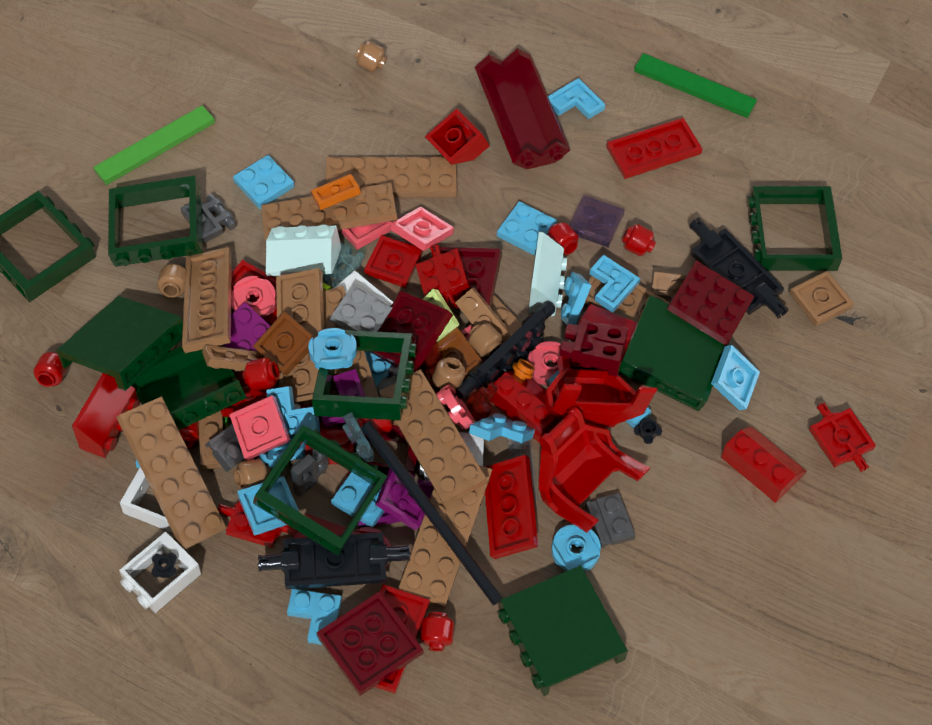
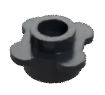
[634,418,662,444]
[151,553,177,578]

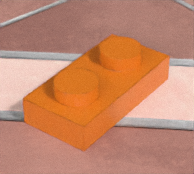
[311,174,361,210]

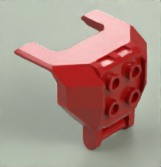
[544,355,657,427]
[539,407,650,533]

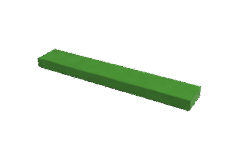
[93,106,215,185]

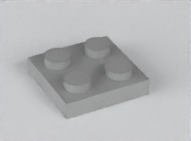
[329,285,392,332]

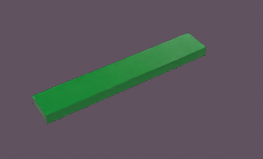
[634,53,757,118]

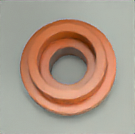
[512,359,535,380]

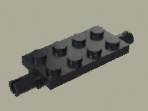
[689,218,789,319]
[455,301,555,400]
[258,532,410,590]

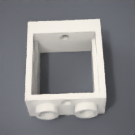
[120,467,173,533]
[119,532,201,613]

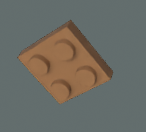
[789,271,854,327]

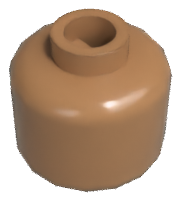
[354,41,387,72]
[157,264,187,298]
[469,324,503,358]
[432,357,466,391]
[233,458,271,489]

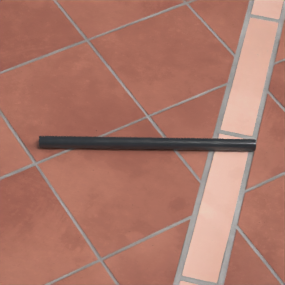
[361,421,503,606]

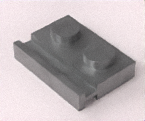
[205,424,244,472]
[585,493,635,548]

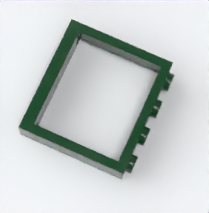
[108,175,203,267]
[747,186,842,271]
[0,190,96,303]
[312,330,417,421]
[253,424,387,556]

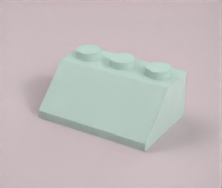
[266,225,342,276]
[528,232,567,316]

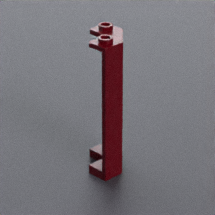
[474,48,571,170]

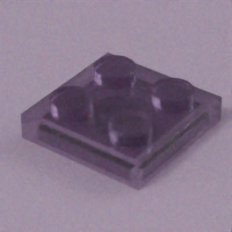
[570,195,625,248]

